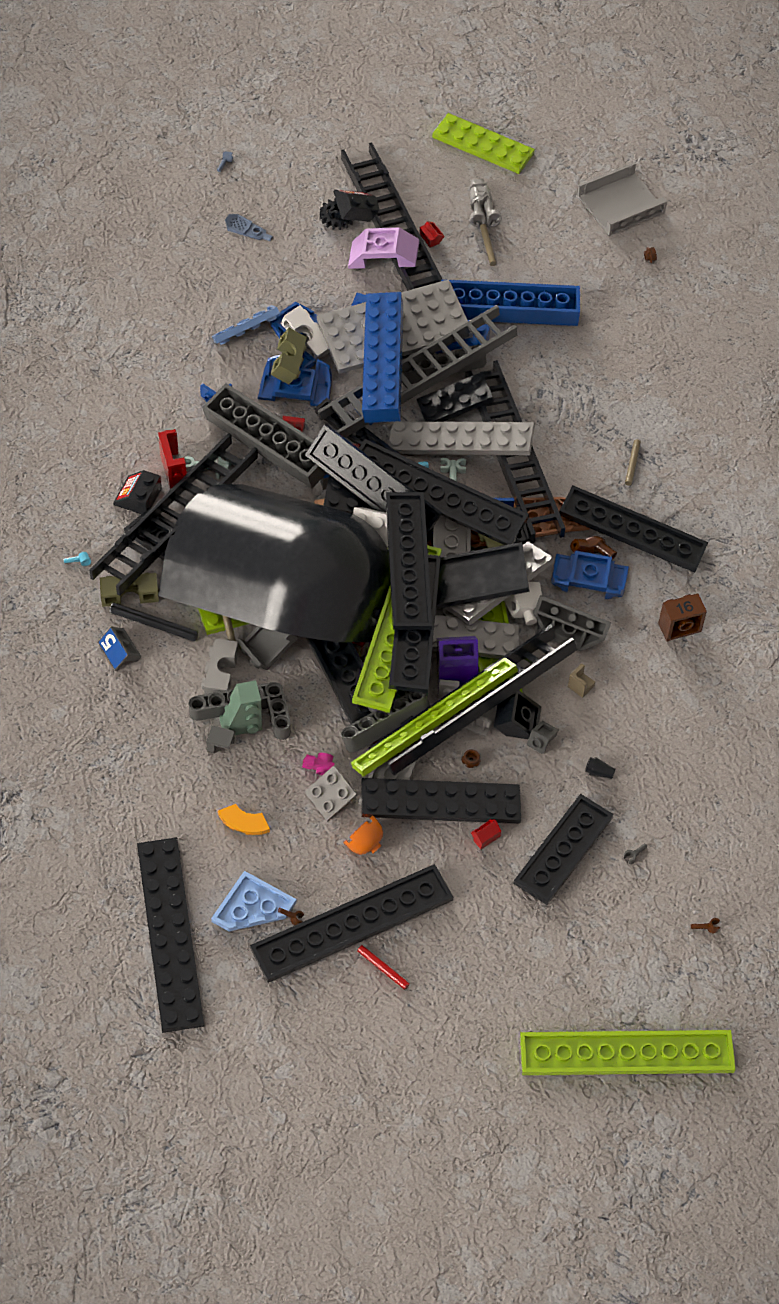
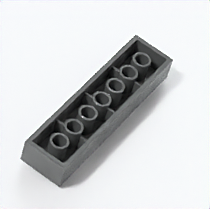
[202,383,327,489]

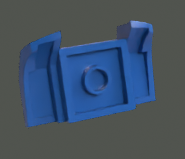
[258,355,332,406]
[551,551,629,599]

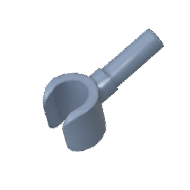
[217,151,233,172]

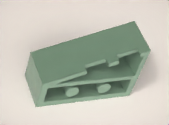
[219,680,262,736]

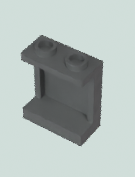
[237,626,299,670]

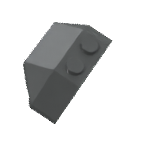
[533,595,611,651]

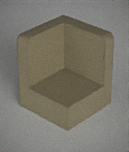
[568,663,595,698]

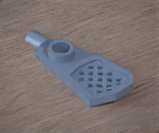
[225,214,273,241]

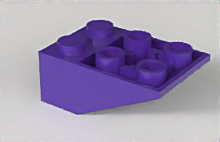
[436,636,478,695]

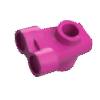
[302,752,335,775]

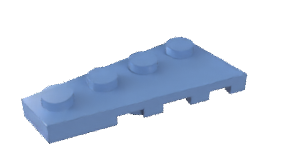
[212,305,280,345]

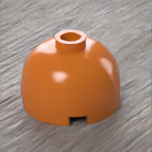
[343,815,383,855]

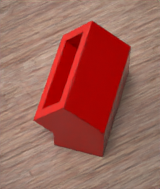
[419,221,445,248]
[282,416,305,433]
[471,819,501,849]

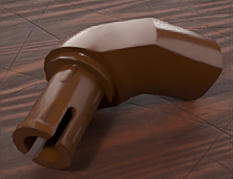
[570,536,617,561]

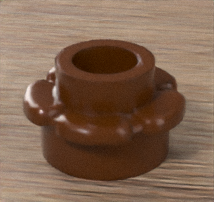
[644,247,657,263]
[461,749,481,768]

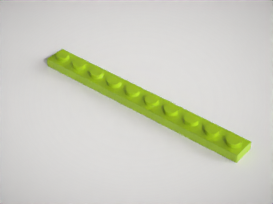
[351,658,518,776]

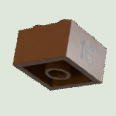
[658,593,707,642]

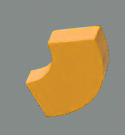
[217,804,270,835]

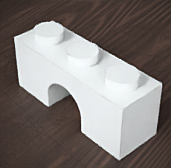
[281,305,330,361]

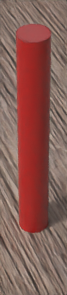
[357,945,410,990]

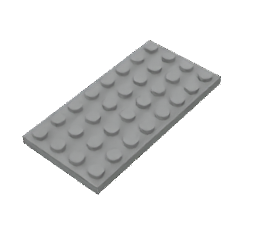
[317,280,473,374]

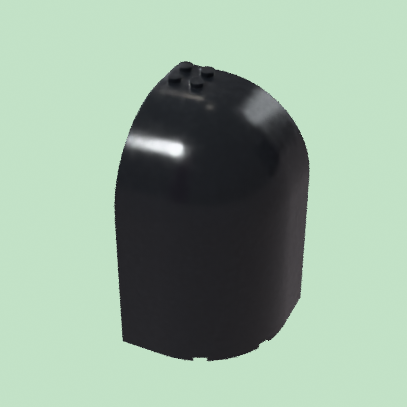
[158,484,390,643]

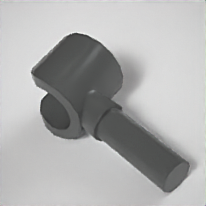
[624,843,647,864]

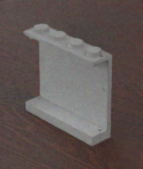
[577,162,667,236]

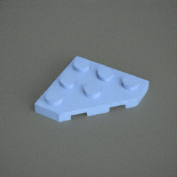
[211,871,297,932]

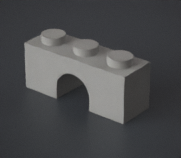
[201,638,238,694]

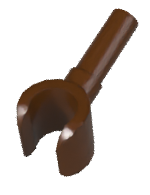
[278,908,304,926]
[690,918,721,934]

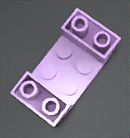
[348,228,419,269]

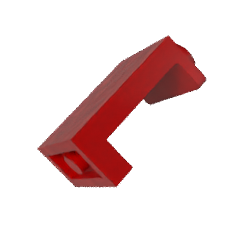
[158,429,187,489]

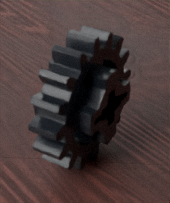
[320,198,354,230]

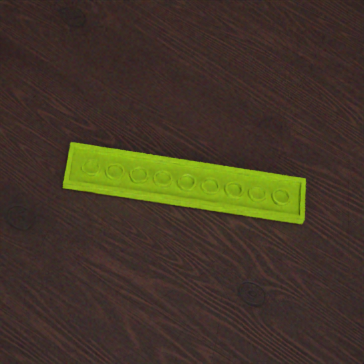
[352,545,442,713]
[520,1030,736,1075]

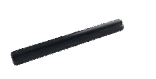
[110,602,198,641]

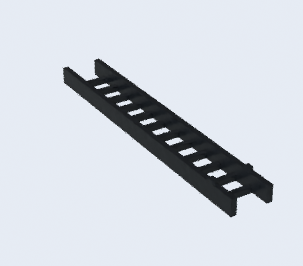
[465,360,565,544]

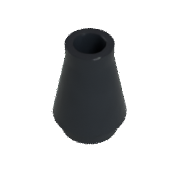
[585,757,616,779]

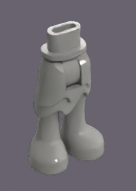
[470,179,502,228]

